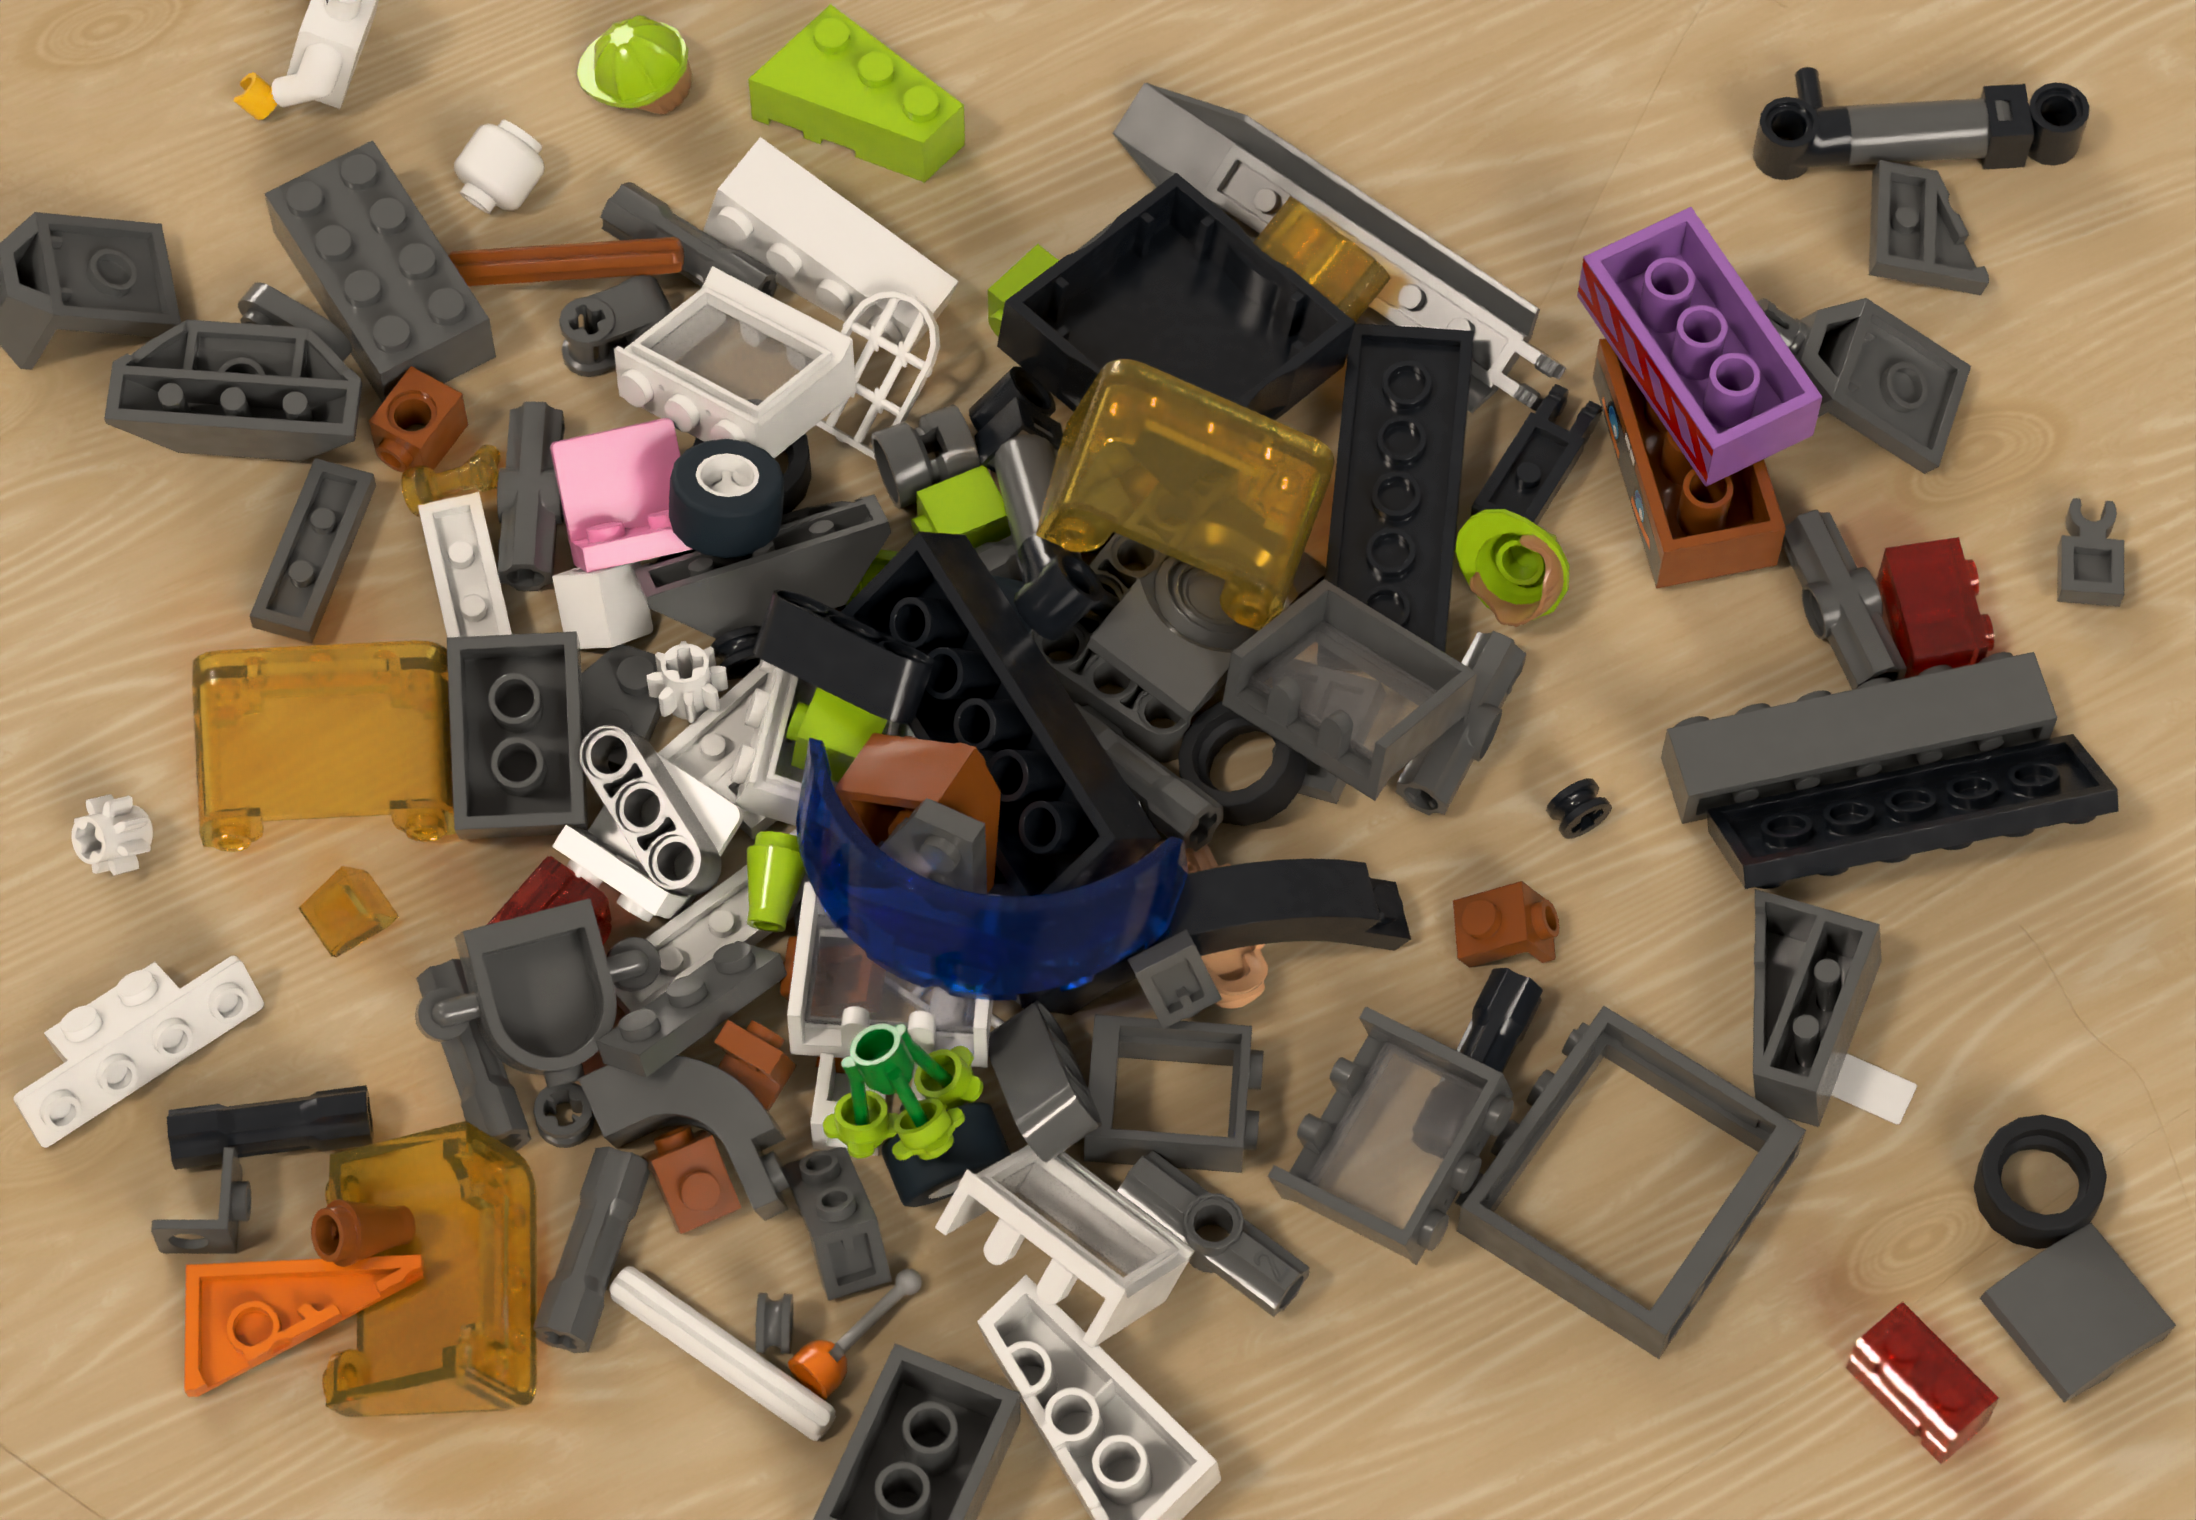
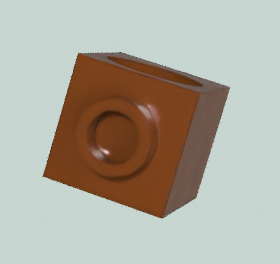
[369,366,468,480]

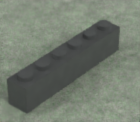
[1661,652,2057,824]

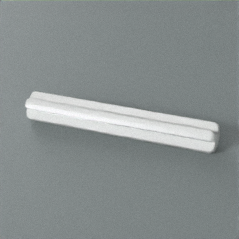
[609,1266,836,1441]

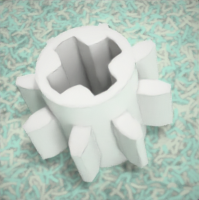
[646,641,728,723]
[72,794,153,875]

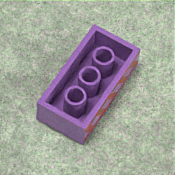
[1577,207,1823,487]

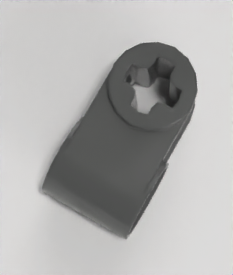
[559,275,681,377]

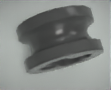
[533,1082,595,1148]
[755,1293,794,1354]

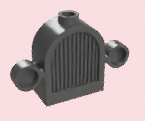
[415,898,661,1089]

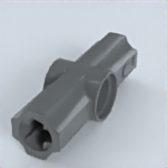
[497,402,565,591]
[1782,509,1907,690]
[1396,631,1527,815]
[1117,1150,1310,1317]

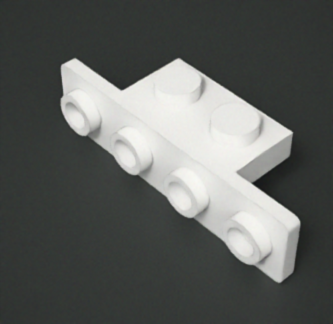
[14,956,264,1148]

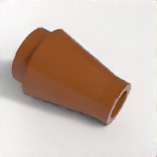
[311,1200,415,1267]

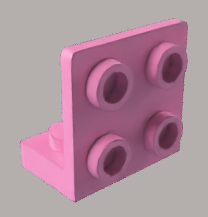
[550,418,693,573]

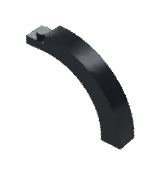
[1008,859,1411,1015]

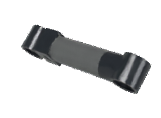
[1753,67,2089,180]
[969,366,1120,641]

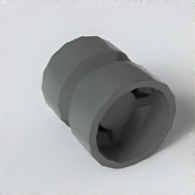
[871,404,981,509]

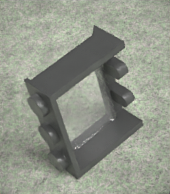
[1222,579,1477,801]
[1268,1006,1514,1265]

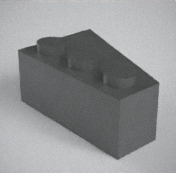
[1753,889,1882,1127]

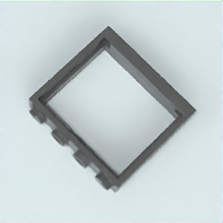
[1455,1006,1806,1359]

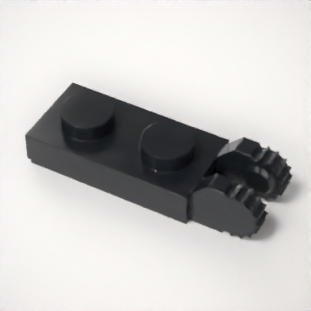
[1470,384,1603,525]

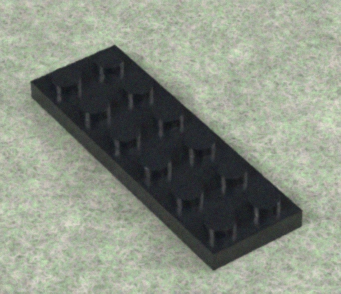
[1317,323,1474,673]
[1706,734,2119,889]

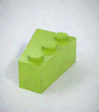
[748,4,965,183]

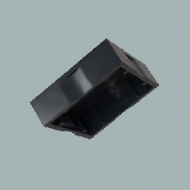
[997,173,1356,500]

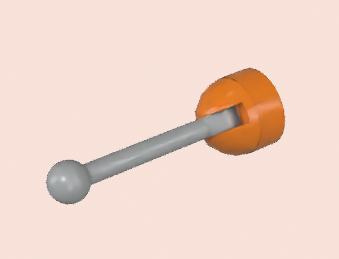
[788,1269,922,1400]

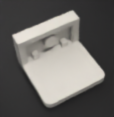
[552,752,743,922]

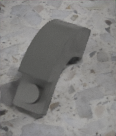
[578,1055,791,1221]

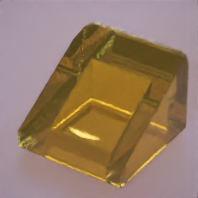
[299,866,399,957]

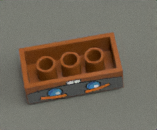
[1593,338,1786,589]

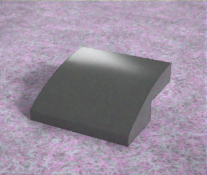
[1980,1223,2176,1403]

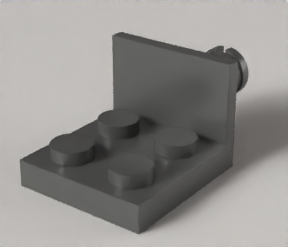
[0,212,181,370]
[1757,298,1971,474]

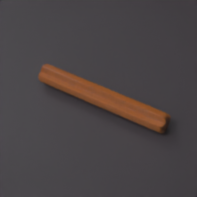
[448,237,685,286]

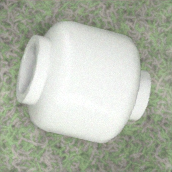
[454,120,545,214]

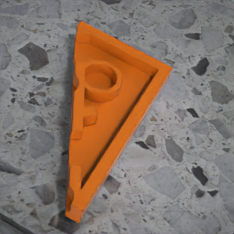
[184,1254,424,1397]

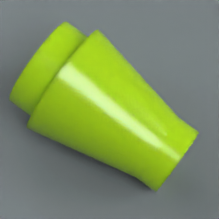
[747,831,811,932]

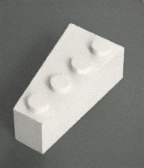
[703,137,959,352]
[977,1275,1221,1520]

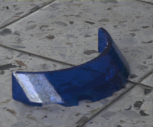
[796,738,1188,1001]

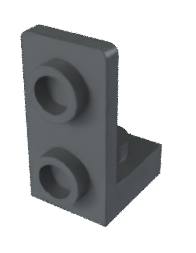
[1128,929,1222,1029]
[783,1147,892,1301]

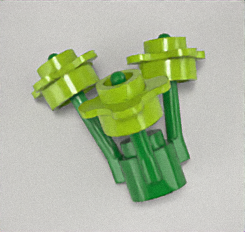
[823,1024,983,1160]

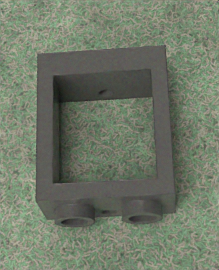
[1084,1014,1264,1173]

